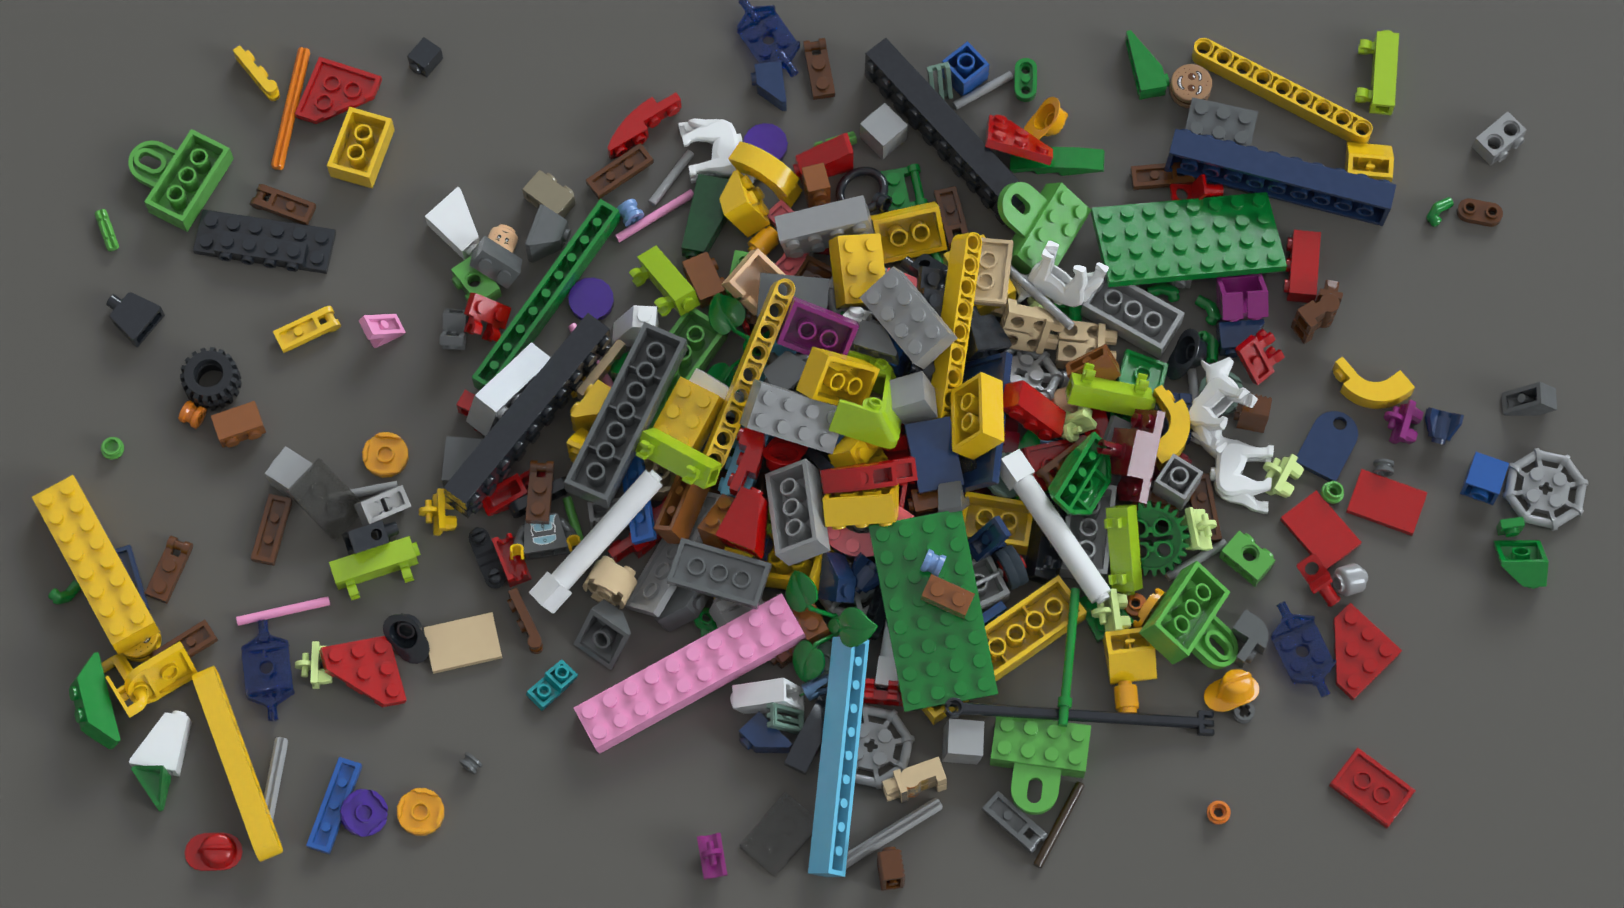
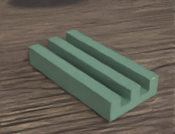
[927,62,953,99]
[766,702,804,735]

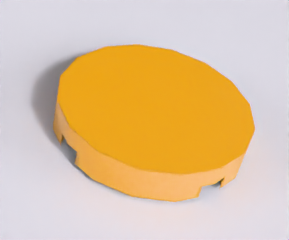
[362,432,409,478]
[1133,588,1166,628]
[397,788,445,836]

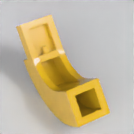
[728,141,803,208]
[1332,356,1415,409]
[1153,385,1190,471]

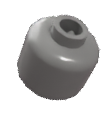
[1332,563,1368,596]

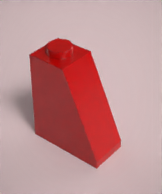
[792,133,854,184]
[715,486,769,559]

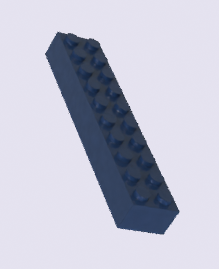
[1164,129,1396,226]

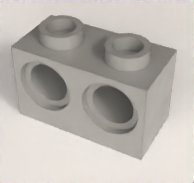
[1472,111,1527,166]
[354,485,411,526]

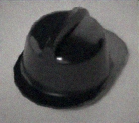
[1167,328,1208,380]
[383,613,430,664]

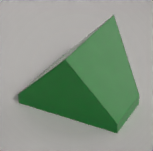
[131,765,172,812]

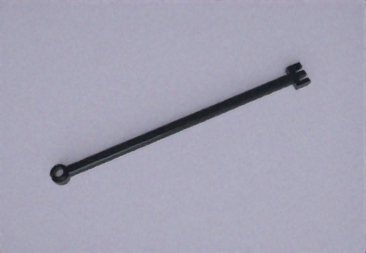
[944,697,1215,736]

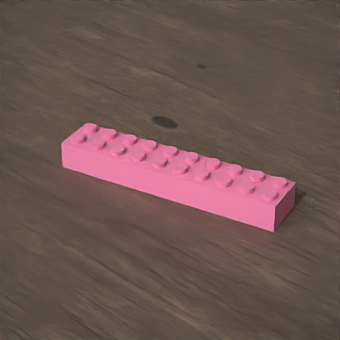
[574,593,807,754]

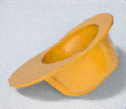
[1024,97,1068,140]
[1204,669,1259,712]

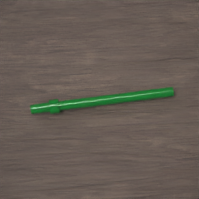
[1057,588,1080,727]

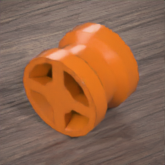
[178,400,206,429]

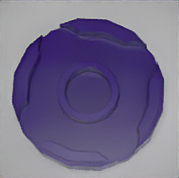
[743,123,788,161]
[568,277,614,320]
[340,789,388,837]

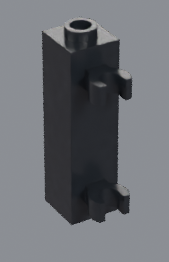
[1025,493,1070,584]

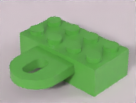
[128,129,234,232]
[997,182,1091,275]
[1139,561,1238,669]
[990,717,1091,815]

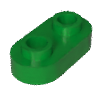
[1014,58,1037,102]

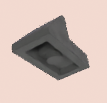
[938,481,970,513]

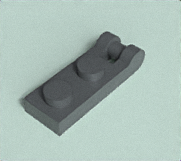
[982,791,1048,854]

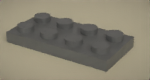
[667,538,772,609]

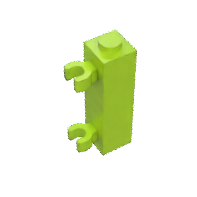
[1355,30,1399,115]
[629,245,700,317]
[1065,363,1156,416]
[635,427,723,489]
[1104,505,1143,596]
[329,536,421,601]

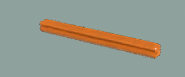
[271,47,310,170]

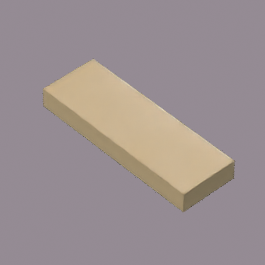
[577,339,626,400]

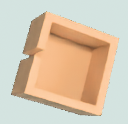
[721,248,786,315]

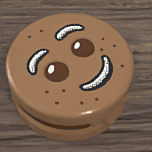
[1169,64,1212,108]

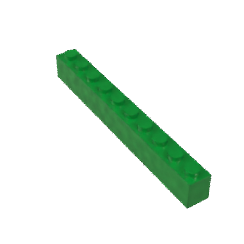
[472,199,621,390]

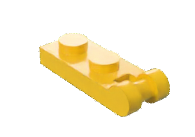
[233,45,280,101]
[273,306,341,353]

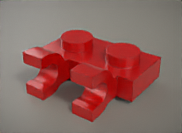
[464,293,511,342]
[1234,329,1285,385]
[863,678,903,707]

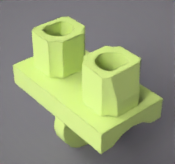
[1061,406,1097,443]
[1263,454,1304,498]
[1181,507,1217,551]
[1091,589,1131,632]
[295,641,333,689]

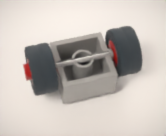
[972,545,1029,613]

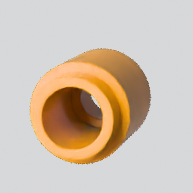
[747,226,779,256]
[1114,681,1139,713]

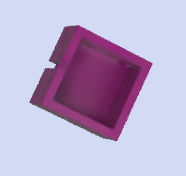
[1216,274,1268,322]

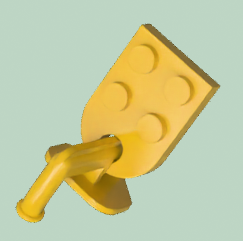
[101,641,197,718]

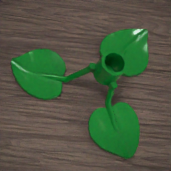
[707,293,770,392]
[786,571,878,682]

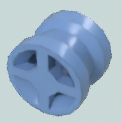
[617,199,644,227]
[920,549,947,577]

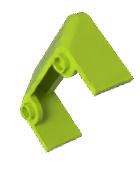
[828,350,902,449]

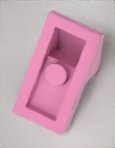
[358,314,406,348]

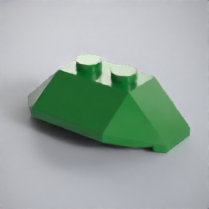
[1048,432,1111,516]
[69,652,121,749]

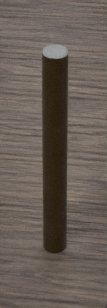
[1033,781,1085,868]

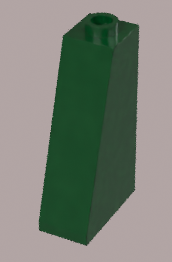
[681,174,729,259]

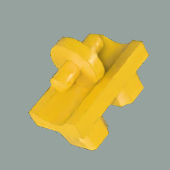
[419,488,457,536]

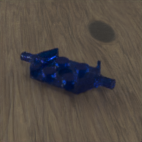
[737,0,800,77]
[1270,601,1337,698]
[241,620,295,721]

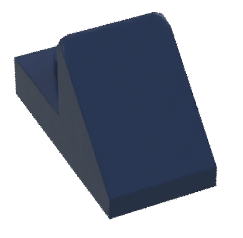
[968,516,1011,562]

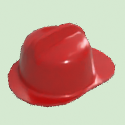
[763,437,808,471]
[185,833,243,871]

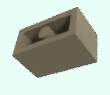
[522,170,576,218]

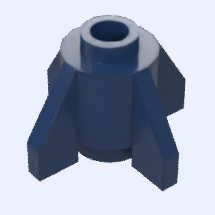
[1424,407,1464,445]
[852,552,879,594]

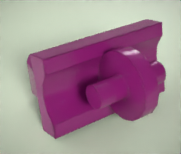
[1384,399,1424,444]
[697,833,728,880]

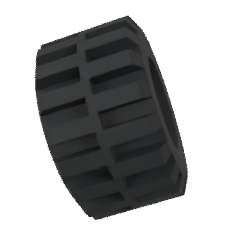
[180,347,242,410]

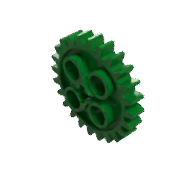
[1137,500,1190,576]

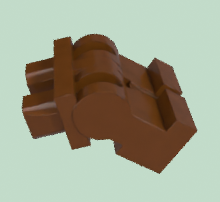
[1291,280,1343,344]

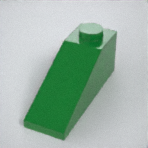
[1125,30,1170,100]

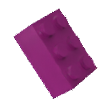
[776,296,859,355]

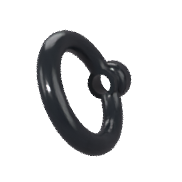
[836,167,892,213]

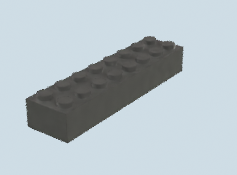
[564,322,688,509]

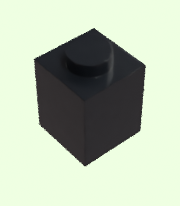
[407,37,443,78]

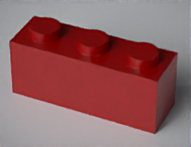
[1283,230,1321,303]
[1003,380,1066,441]

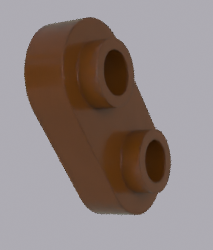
[1457,198,1503,227]

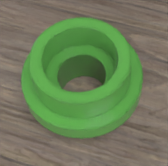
[1321,481,1344,504]

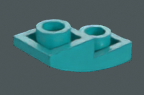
[526,659,578,711]

